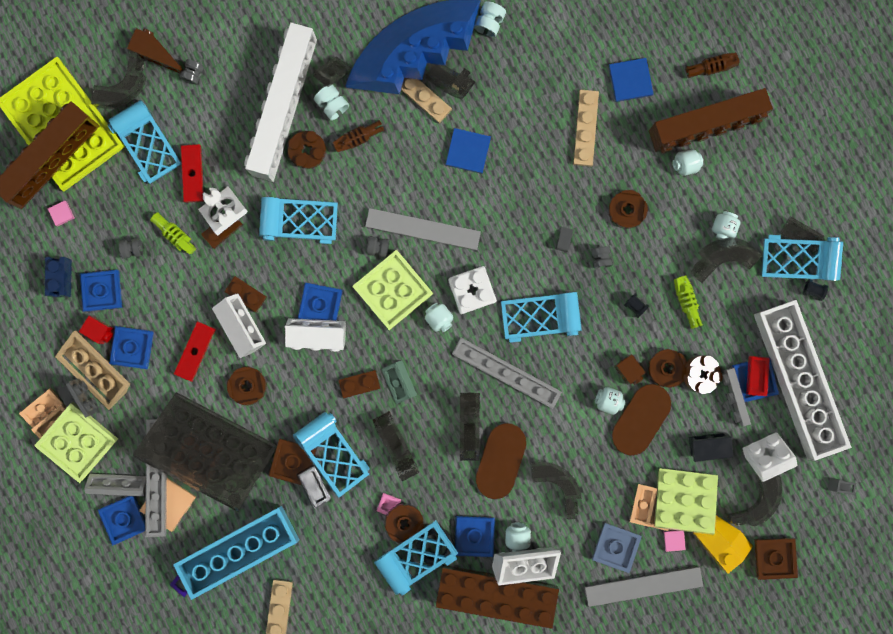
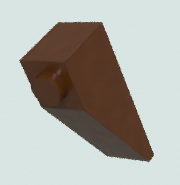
[127,28,184,74]

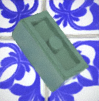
[381,360,417,404]

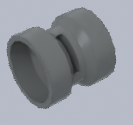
[179,59,204,85]
[367,236,390,258]
[119,238,143,259]
[591,246,613,269]

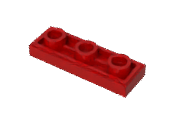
[181,144,204,203]
[174,321,216,382]

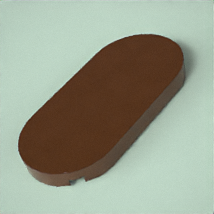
[612,384,671,455]
[476,423,526,499]

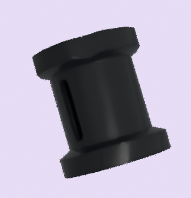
[802,279,828,301]
[624,293,649,318]

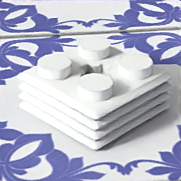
[448,266,497,314]
[743,433,797,482]

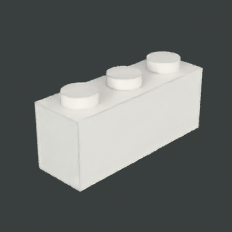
[212,294,266,358]
[285,318,346,351]

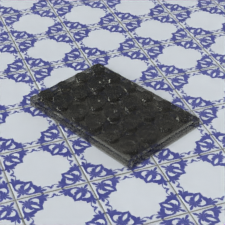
[133,392,277,512]

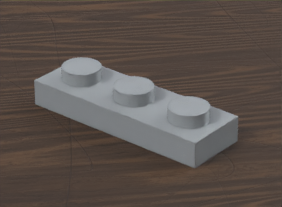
[722,368,751,426]
[84,474,146,496]

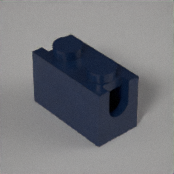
[45,257,72,297]

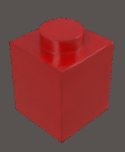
[79,315,113,344]

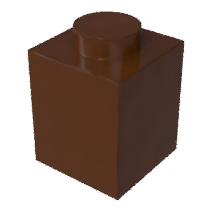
[614,354,646,385]

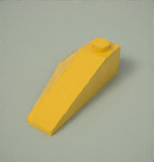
[692,515,753,573]

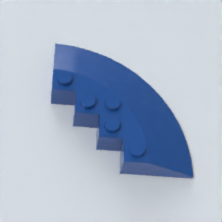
[345,0,481,95]

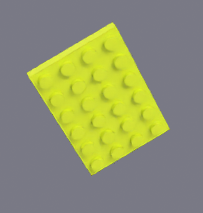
[0,57,125,192]

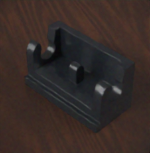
[689,432,733,462]

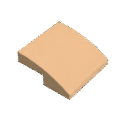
[19,387,67,439]
[140,478,196,532]
[630,484,669,531]

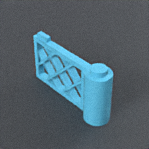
[108,100,182,184]
[259,197,338,244]
[762,235,843,280]
[501,292,582,343]
[293,412,370,498]
[374,520,458,596]

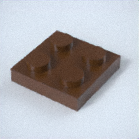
[269,438,317,485]
[754,538,798,580]

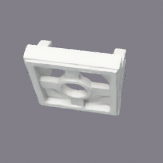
[198,187,248,236]

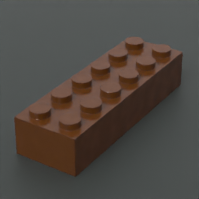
[649,88,773,153]
[0,101,100,210]
[436,565,559,629]

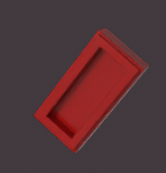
[746,356,770,396]

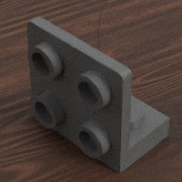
[57,378,98,418]

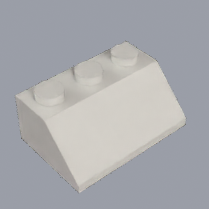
[492,547,561,586]

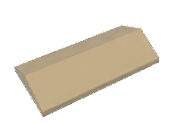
[55,330,130,410]

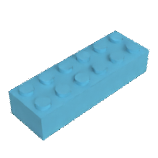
[173,506,299,600]

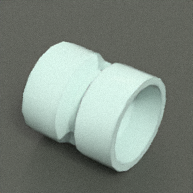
[474,1,506,37]
[314,84,349,121]

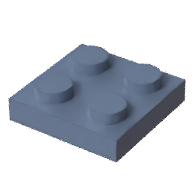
[592,522,642,573]

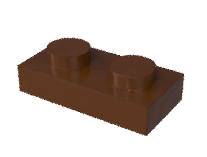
[201,219,243,249]
[224,276,267,313]
[339,370,381,399]

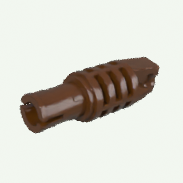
[685,52,740,78]
[332,120,384,152]

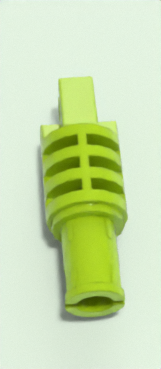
[150,212,197,254]
[674,275,703,329]

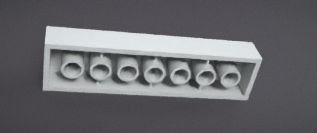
[244,22,317,182]
[753,300,852,461]

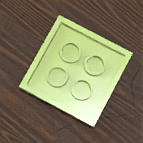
[353,250,433,331]
[35,402,118,483]
[654,468,718,535]

